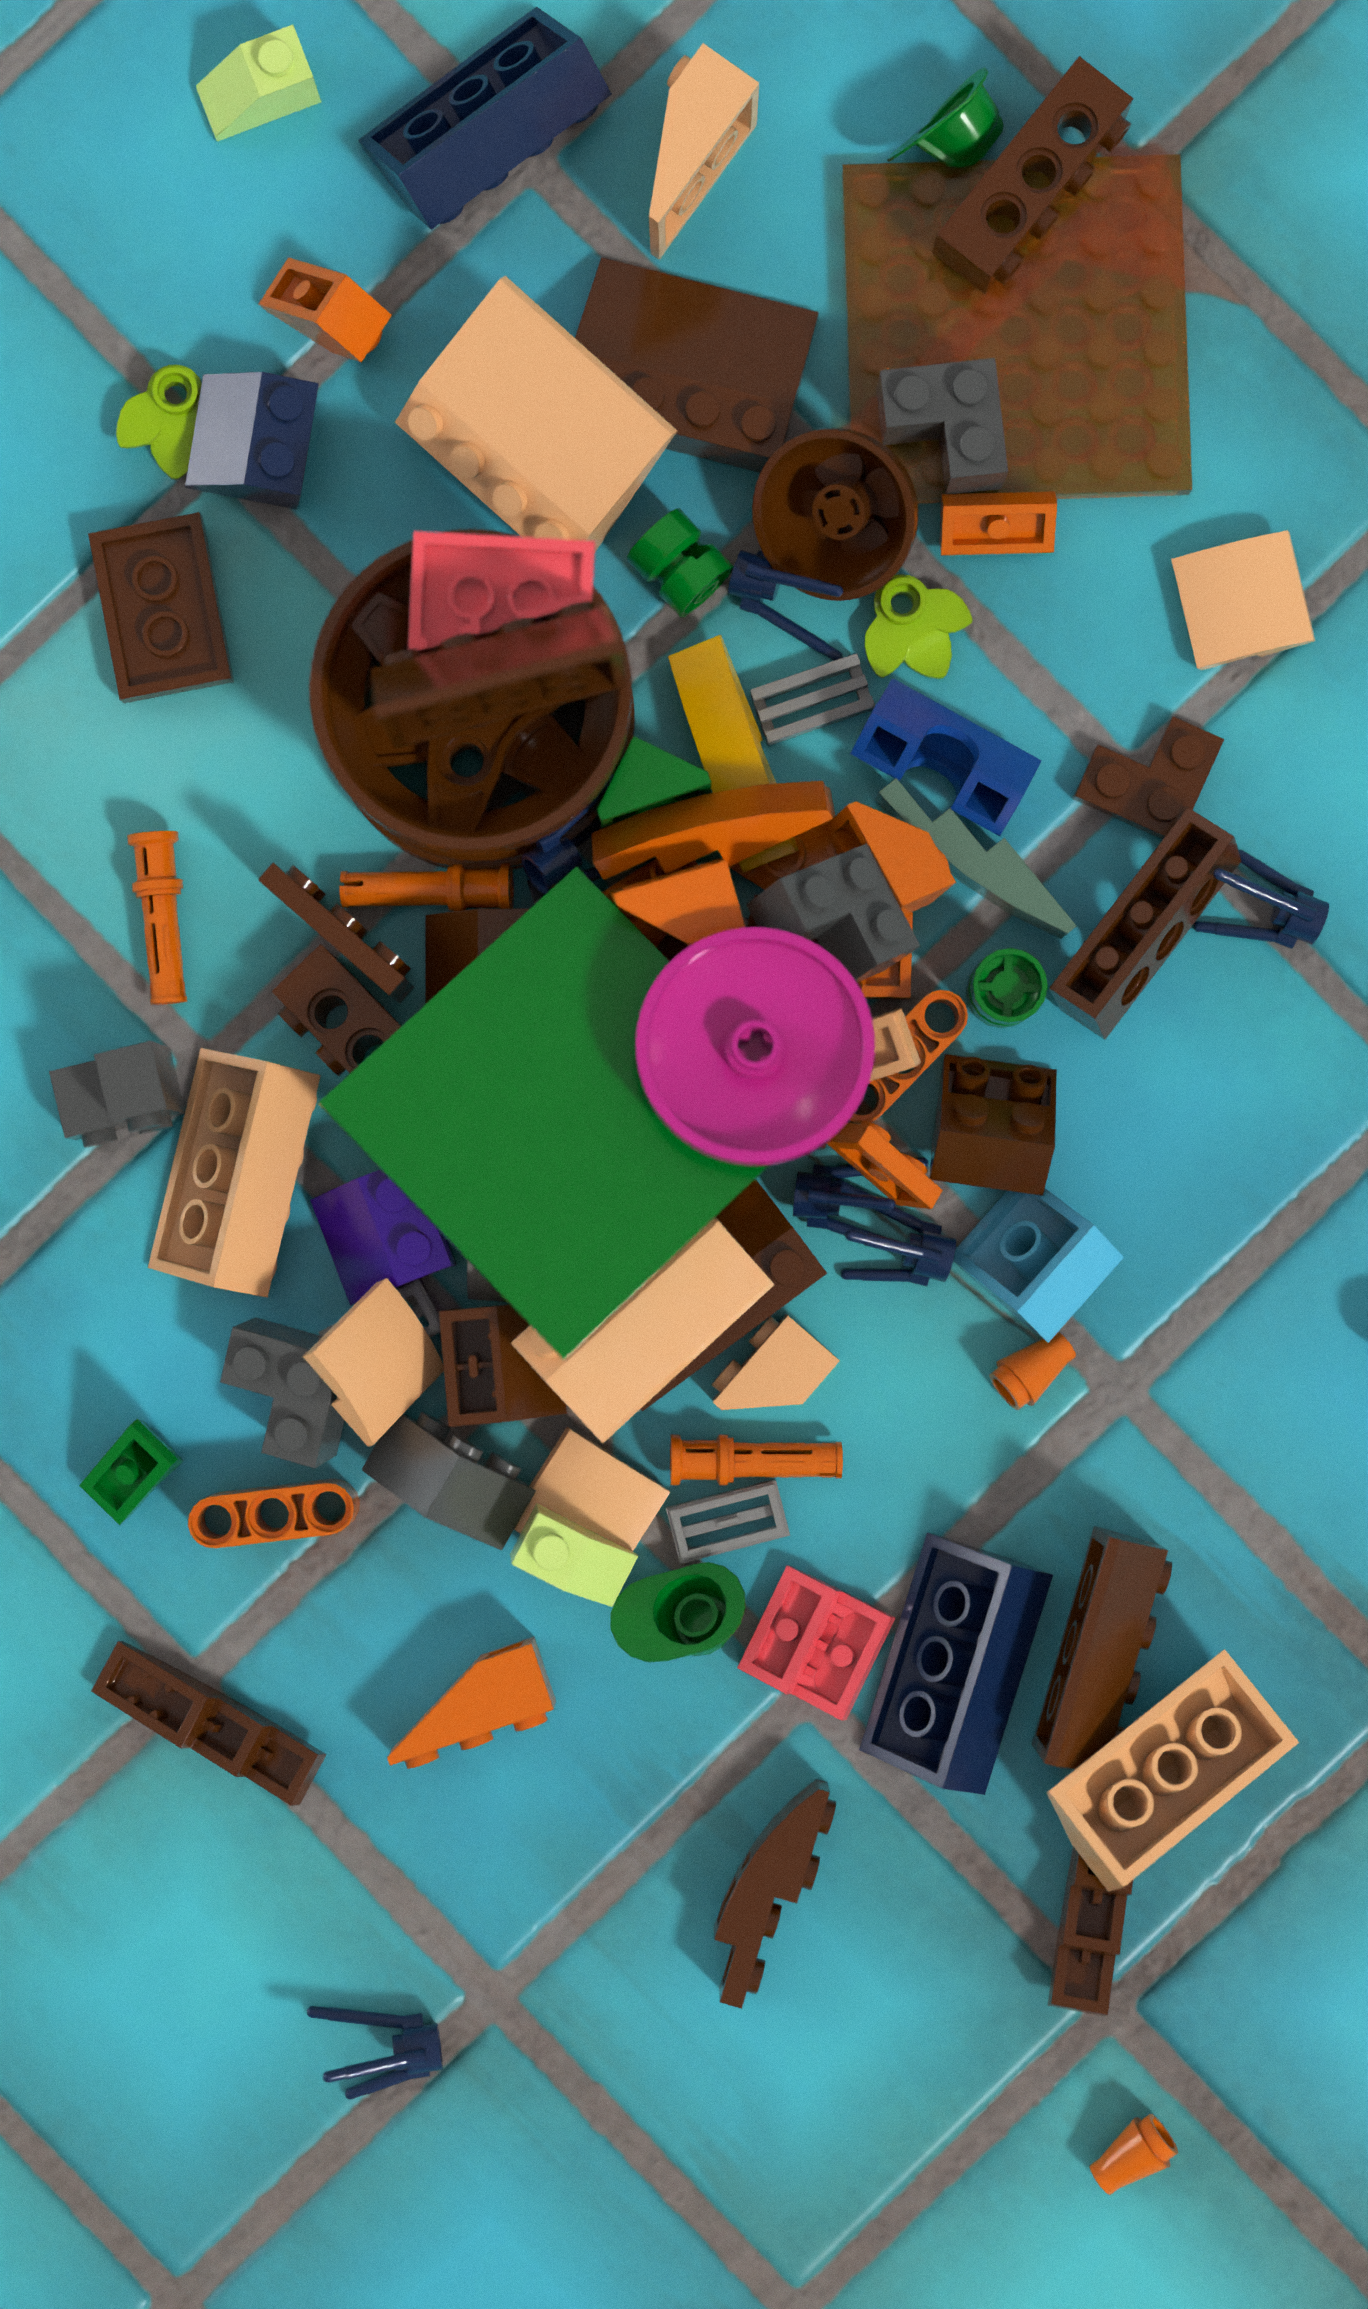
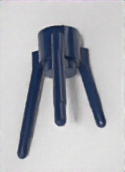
[728,550,843,661]
[521,774,656,894]
[1193,850,1329,949]
[793,1157,928,1237]
[837,1180,956,1286]
[307,2006,443,2099]

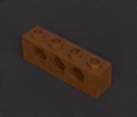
[932,56,1134,294]
[1049,807,1241,1040]
[271,944,401,1076]

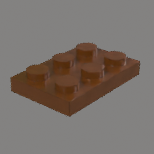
[88,512,234,703]
[258,863,415,1004]

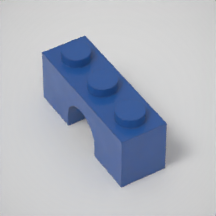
[850,678,1042,836]

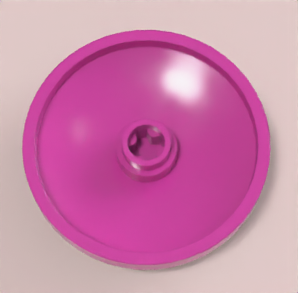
[636,927,875,1166]

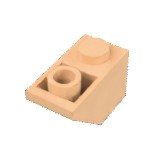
[711,1314,840,1410]

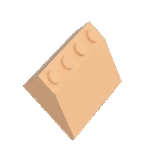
[395,276,677,551]

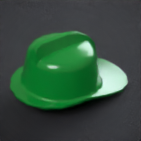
[887,67,1004,168]
[610,1562,746,1662]

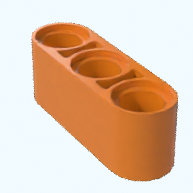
[848,990,968,1124]
[188,1479,360,1548]

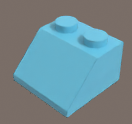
[953,1188,1124,1343]

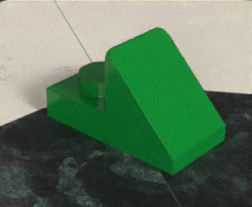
[79,1419,183,1525]

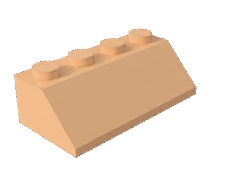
[148,1048,321,1298]
[511,1218,774,1443]
[1046,1649,1299,1892]

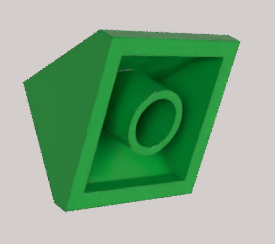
[597,736,711,829]

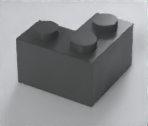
[876,358,1008,494]
[746,843,920,983]
[49,1041,185,1148]
[220,1317,345,1468]
[361,1412,536,1550]

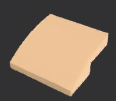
[1171,530,1315,670]
[303,1278,444,1447]
[514,1426,670,1552]

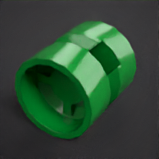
[626,508,734,618]
[966,948,1048,1028]

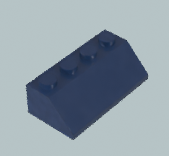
[358,6,612,230]
[859,1533,1053,1795]

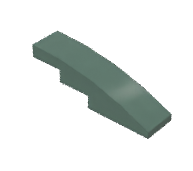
[875,778,1076,939]

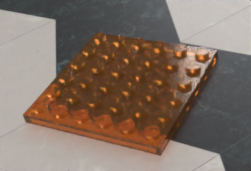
[842,154,1192,505]

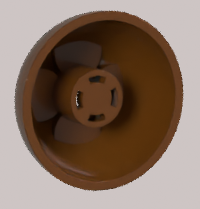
[752,428,919,601]

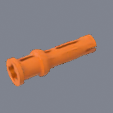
[127,831,187,1005]
[339,863,514,911]
[670,1434,843,1485]

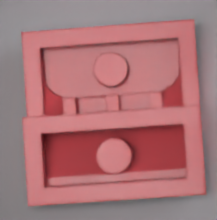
[737,1565,896,1721]

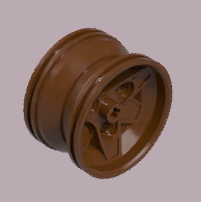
[309,529,635,870]

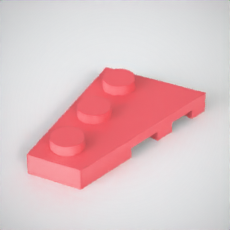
[408,531,596,653]

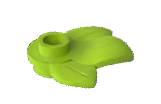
[116,364,202,480]
[864,574,973,679]

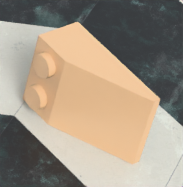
[649,43,759,260]

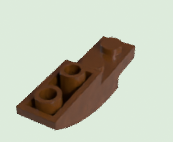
[714,1779,836,2009]

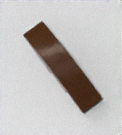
[91,1641,327,1806]
[1047,1847,1133,2016]

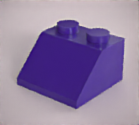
[310,1169,457,1306]

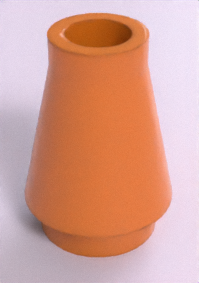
[989,1332,1076,1410]
[1090,2114,1178,2195]

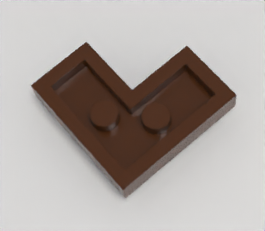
[1072,716,1224,840]

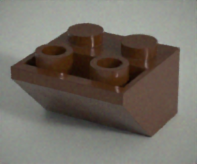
[930,1054,1057,1196]
[439,1304,567,1427]

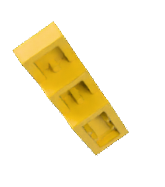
[668,635,799,872]

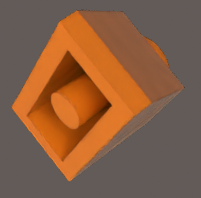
[258,257,392,363]
[824,801,956,915]
[610,858,745,945]

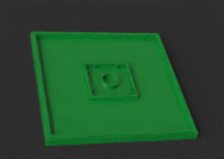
[319,866,770,1361]

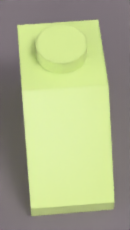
[196,24,321,142]
[510,1503,638,1607]

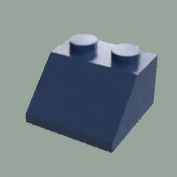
[185,372,319,510]

